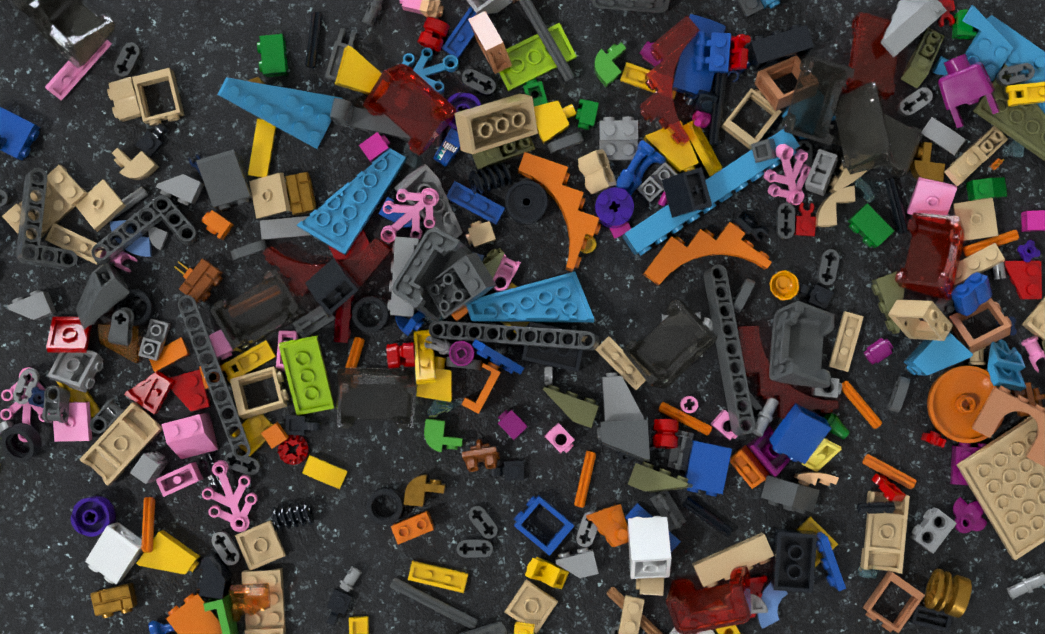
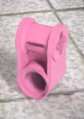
[493,254,521,292]

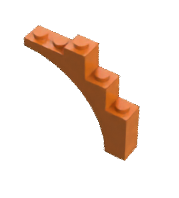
[518,152,601,272]
[643,222,772,285]

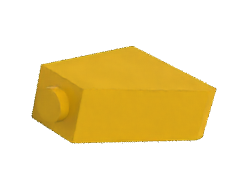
[335,46,388,98]
[644,121,699,173]
[136,530,200,574]

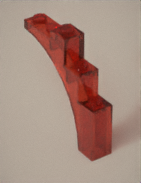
[639,16,700,147]
[262,237,392,296]
[737,326,838,419]

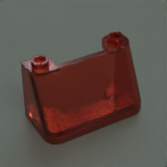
[842,12,897,100]
[363,64,457,156]
[895,212,965,300]
[666,565,752,634]

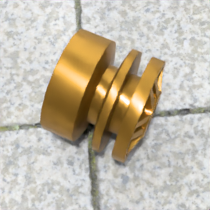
[924,568,972,618]

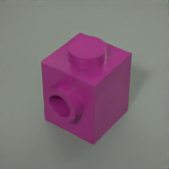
[498,409,528,440]

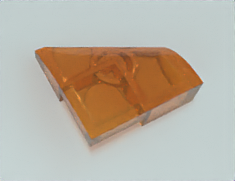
[98,324,139,363]
[229,583,271,621]

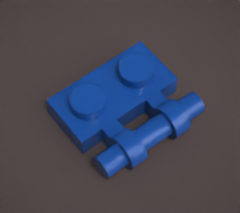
[694,32,731,73]

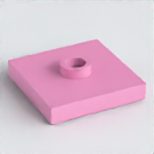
[907,177,957,222]
[53,402,92,442]

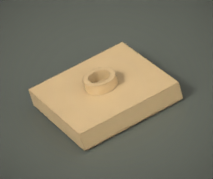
[249,173,291,219]
[75,180,126,232]
[953,198,998,242]
[235,520,286,571]
[505,579,558,634]

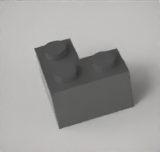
[761,475,820,514]

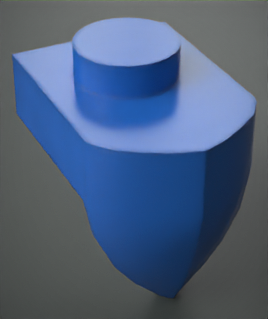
[395,311,425,336]

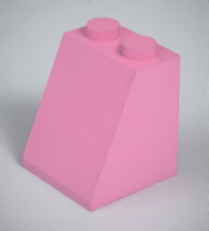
[162,413,219,459]

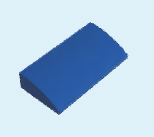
[671,14,726,94]

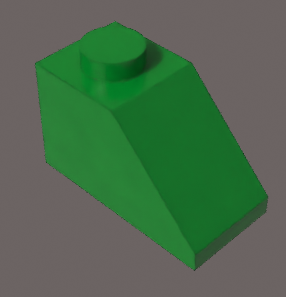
[966,177,1007,201]

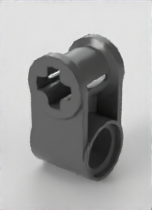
[108,307,134,346]
[42,385,70,423]
[90,398,126,434]

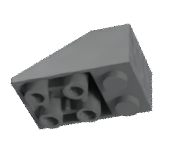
[424,253,497,319]
[76,262,130,329]

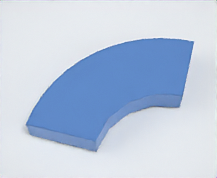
[110,220,152,257]
[757,581,788,629]

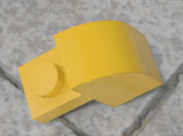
[525,557,569,589]

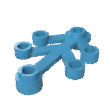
[387,48,459,100]

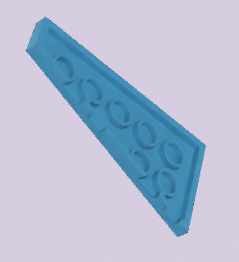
[975,15,1045,114]
[217,77,343,149]
[296,148,407,256]
[466,272,594,323]

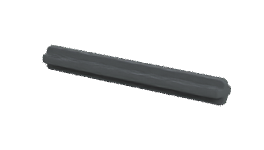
[520,0,574,82]
[390,578,478,629]

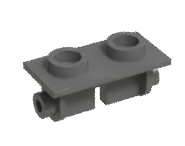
[293,306,335,338]
[667,430,694,471]
[650,491,686,531]

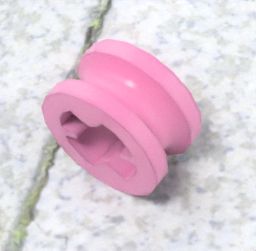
[680,396,698,413]

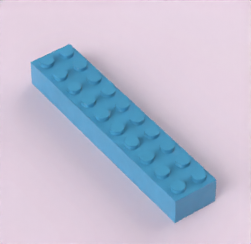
[622,127,800,256]

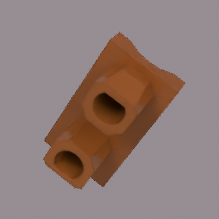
[1011,382,1045,417]
[462,439,500,472]

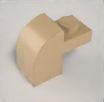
[112,148,159,180]

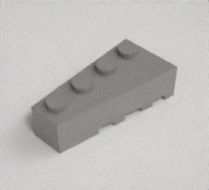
[387,237,420,317]

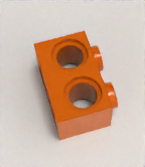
[391,510,435,544]

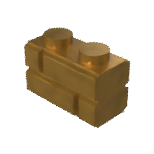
[285,172,317,216]
[90,583,138,618]

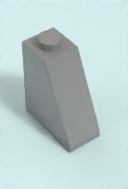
[602,373,644,422]

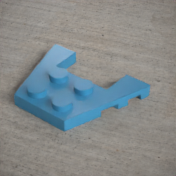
[932,5,1014,81]

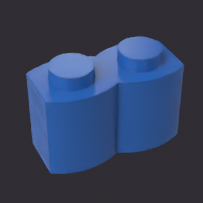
[951,272,992,316]

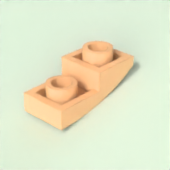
[419,0,444,19]
[794,472,839,487]

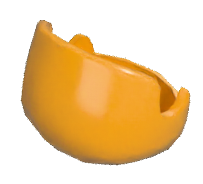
[769,270,799,300]

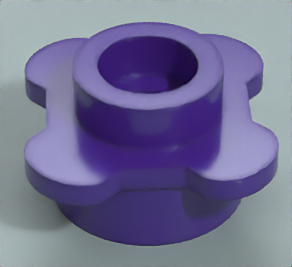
[1017,240,1040,262]

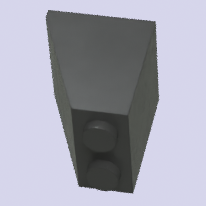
[196,149,252,211]
[597,420,650,462]

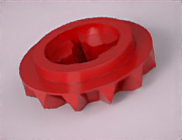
[277,435,309,465]

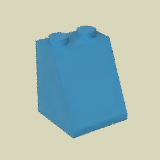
[904,332,973,376]

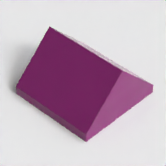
[747,427,791,477]

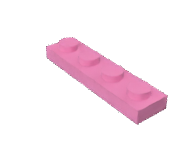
[45,30,112,100]

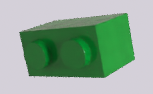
[257,34,289,77]
[847,203,894,248]

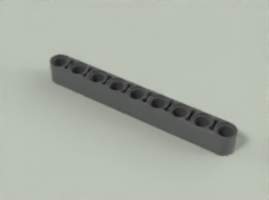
[704,264,755,436]
[178,295,251,459]
[429,321,600,350]

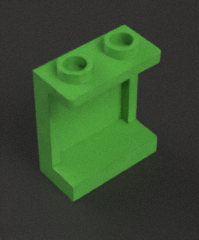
[203,593,239,634]

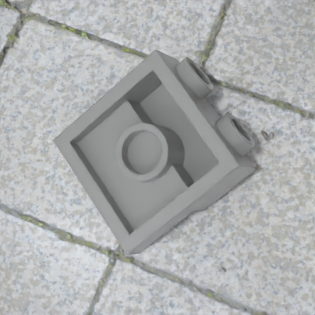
[599,117,638,161]
[47,350,103,393]

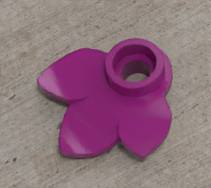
[953,497,987,533]

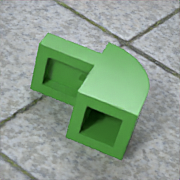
[594,42,626,87]
[424,419,463,452]

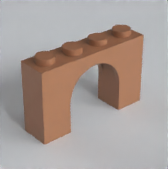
[972,385,1045,467]

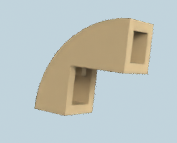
[815,186,855,227]

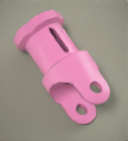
[100,250,138,273]
[1021,335,1045,372]

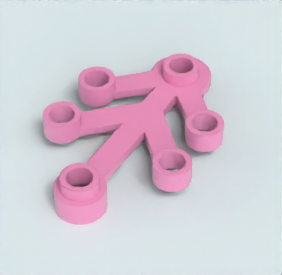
[764,144,811,205]
[381,188,439,243]
[0,367,50,442]
[202,460,257,532]

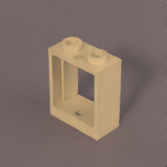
[132,68,184,126]
[721,88,782,150]
[888,300,953,341]
[230,366,289,419]

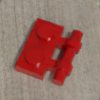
[729,34,751,71]

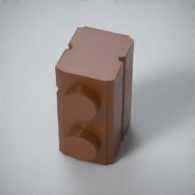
[179,258,223,303]

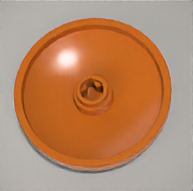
[927,366,1005,443]

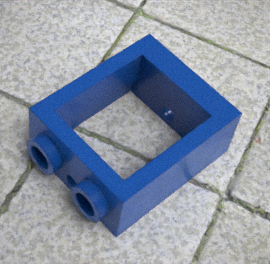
[514,495,574,556]

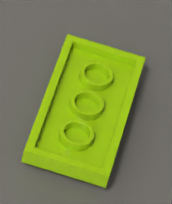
[499,23,577,92]
[279,336,335,415]

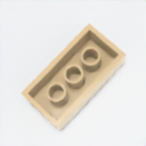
[454,94,538,154]

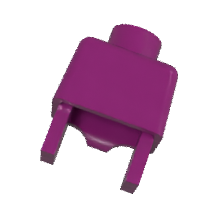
[938,54,1000,128]

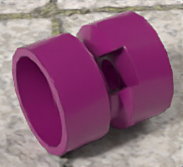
[449,341,475,366]

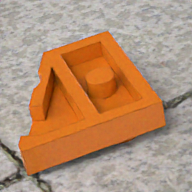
[586,504,628,547]

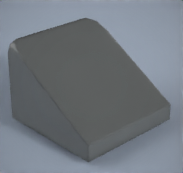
[751,139,778,163]

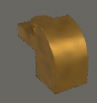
[910,142,945,182]
[404,474,446,507]

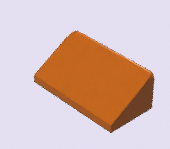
[149,337,191,372]
[729,445,769,489]

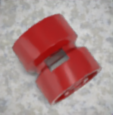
[417,17,450,52]
[386,342,415,369]
[653,419,679,449]

